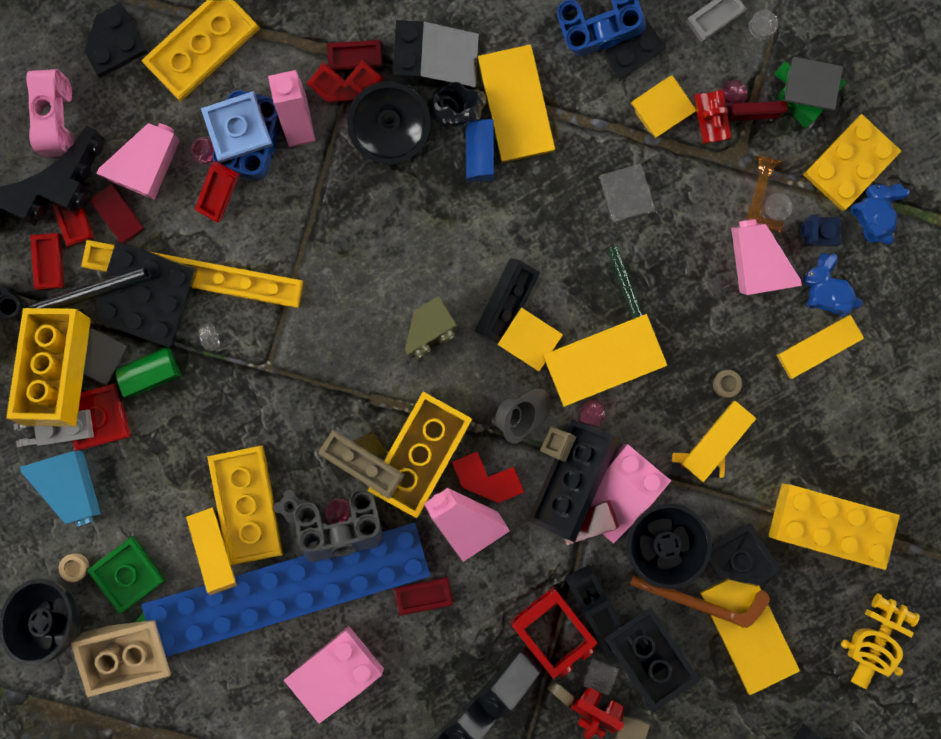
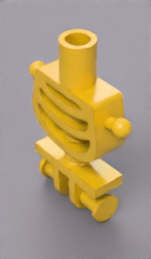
[841,593,920,689]

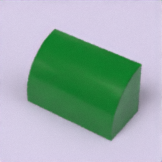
[116,347,182,398]

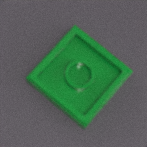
[86,536,167,615]

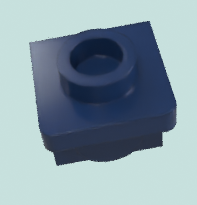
[801,215,841,246]

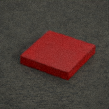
[72,383,131,451]

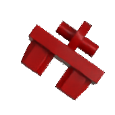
[694,89,732,144]
[570,687,625,739]

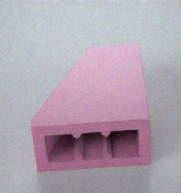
[268,70,316,147]
[96,123,180,200]
[731,219,802,295]
[424,488,510,562]

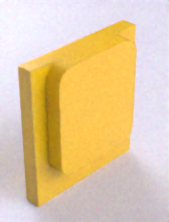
[631,75,697,139]
[497,307,563,372]

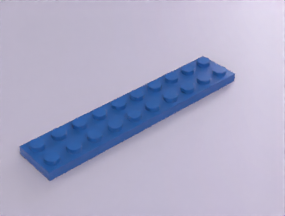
[142,522,430,657]

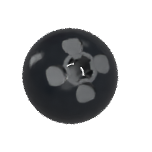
[627,504,712,589]
[0,579,79,666]

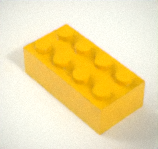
[6,308,91,427]
[368,392,472,518]
[768,483,900,570]

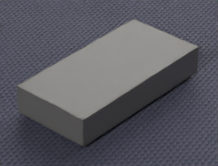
[686,0,747,43]

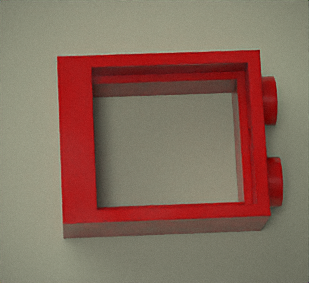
[510,586,598,679]

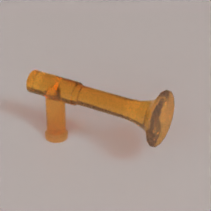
[746,156,784,233]

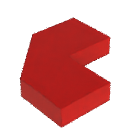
[306,60,383,102]
[452,452,524,503]

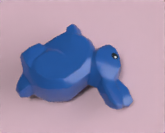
[850,184,910,245]
[803,253,863,316]

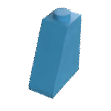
[20,450,101,527]

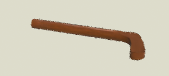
[630,575,770,628]

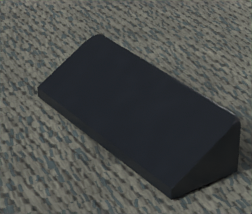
[475,259,540,343]

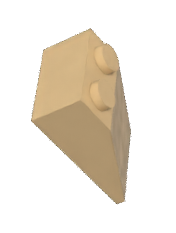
[71,620,171,697]

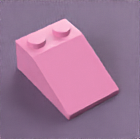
[591,444,671,544]
[284,626,384,724]

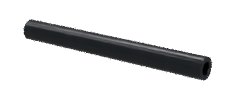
[25,266,151,309]

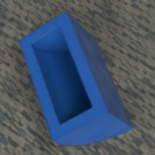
[465,119,494,181]

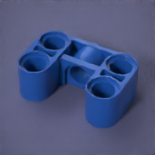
[557,0,646,56]
[212,90,280,180]

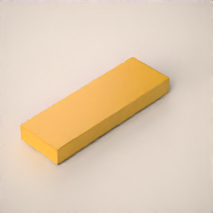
[777,314,864,379]
[681,401,757,482]
[186,507,237,595]

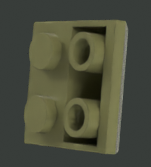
[405,296,457,359]

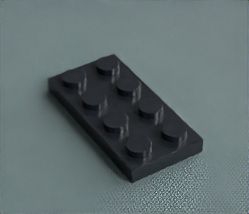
[528,419,620,543]

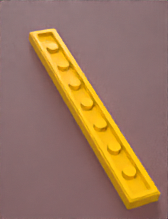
[81,240,304,308]

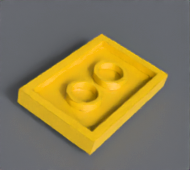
[803,114,901,212]

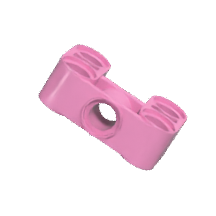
[26,69,74,158]

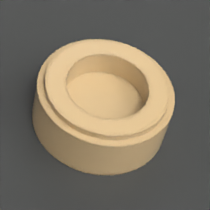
[59,553,89,582]

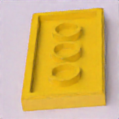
[141,0,260,102]
[478,44,555,163]
[543,314,668,407]
[207,445,284,565]
[699,579,800,695]

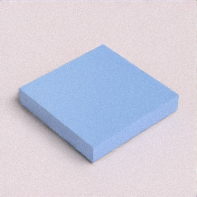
[201,91,273,163]

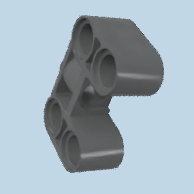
[294,489,383,562]

